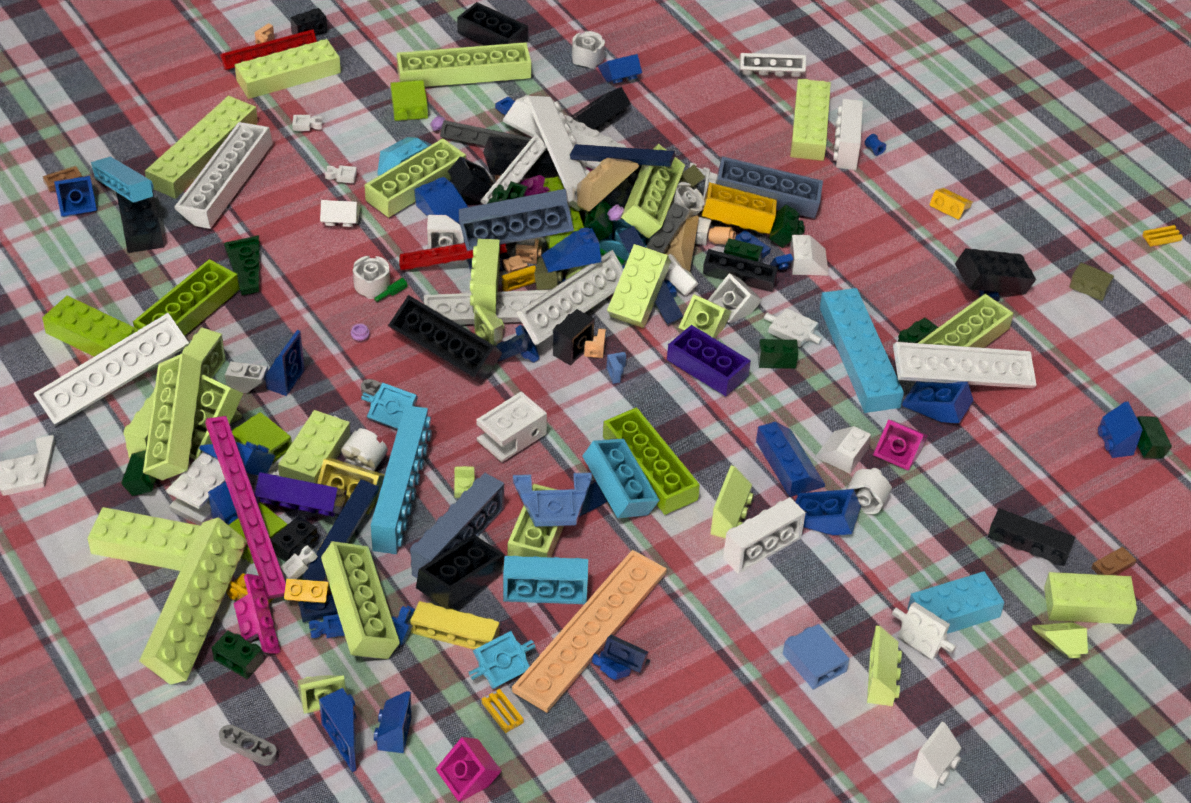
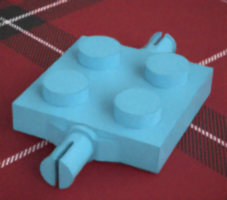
[361,382,418,430]
[468,631,535,689]

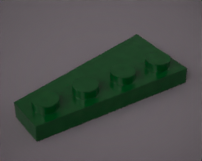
[224,235,260,296]

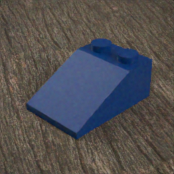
[414,177,468,224]
[542,228,602,272]
[264,330,305,396]
[902,381,973,423]
[199,441,275,476]
[795,489,861,535]
[319,688,357,773]

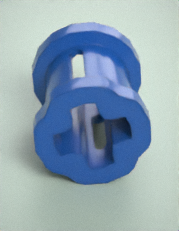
[865,134,887,156]

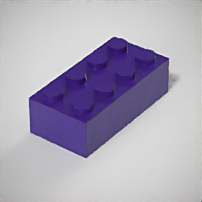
[667,325,751,396]
[254,472,347,517]

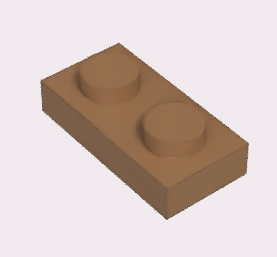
[42,166,82,192]
[1091,546,1136,575]

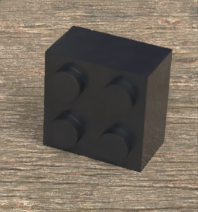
[448,156,494,203]
[552,309,595,366]

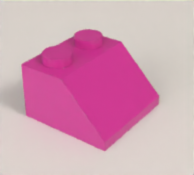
[873,419,928,471]
[436,737,502,802]

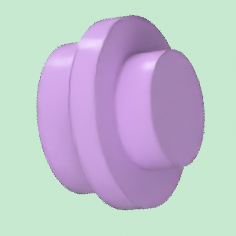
[430,115,445,131]
[607,205,624,221]
[351,324,370,341]

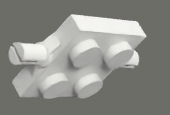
[764,308,823,347]
[892,602,957,660]

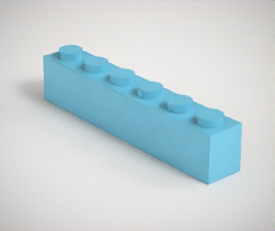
[91,156,154,203]

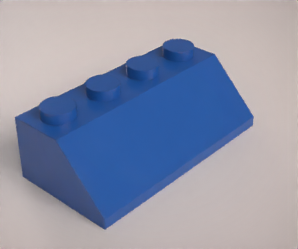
[756,421,825,497]

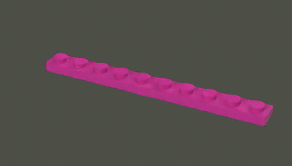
[205,416,286,600]

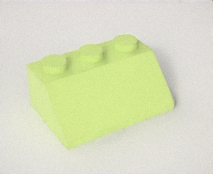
[710,465,754,539]
[867,626,902,706]

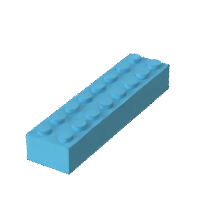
[820,288,904,413]
[371,405,432,554]

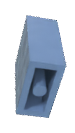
[783,624,850,690]

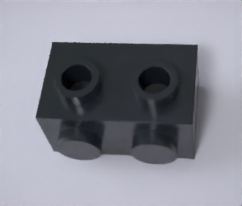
[290,8,327,36]
[270,516,318,562]

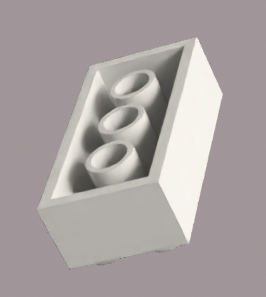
[833,99,863,170]
[723,497,805,574]

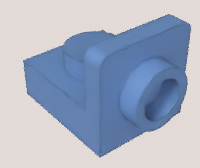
[606,352,626,384]

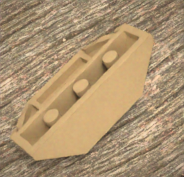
[577,158,639,212]
[665,215,699,272]

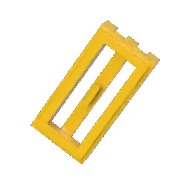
[1142,225,1183,247]
[502,265,536,292]
[481,689,524,733]

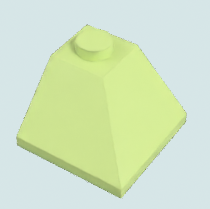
[678,294,732,338]
[474,305,504,346]
[1032,622,1088,658]
[297,675,346,714]

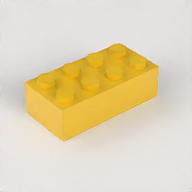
[702,182,777,234]

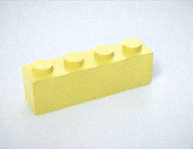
[410,601,499,650]

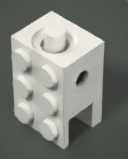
[477,392,547,462]
[166,452,225,526]

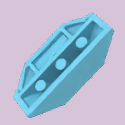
[377,137,432,176]

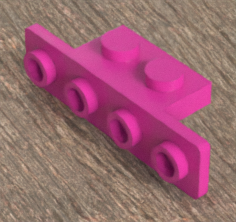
[233,574,280,654]

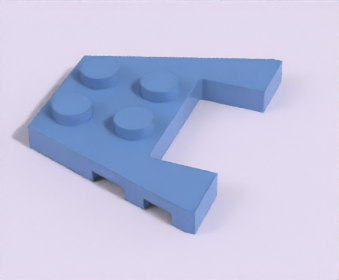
[513,473,592,527]

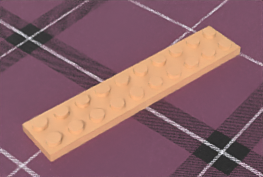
[512,550,667,713]

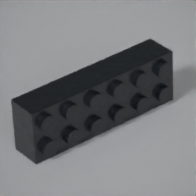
[388,295,502,385]

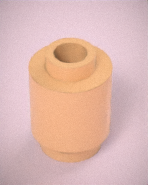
[709,226,736,245]

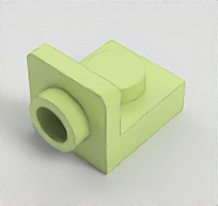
[454,466,475,498]

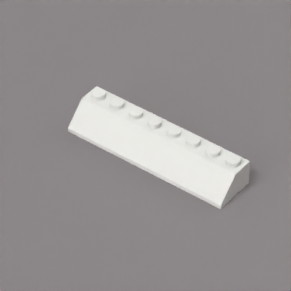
[503,95,627,170]
[526,96,590,191]
[175,122,273,229]

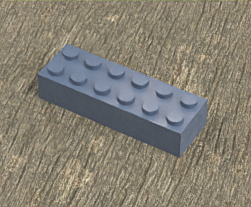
[715,156,823,219]
[459,189,574,251]
[410,473,504,578]

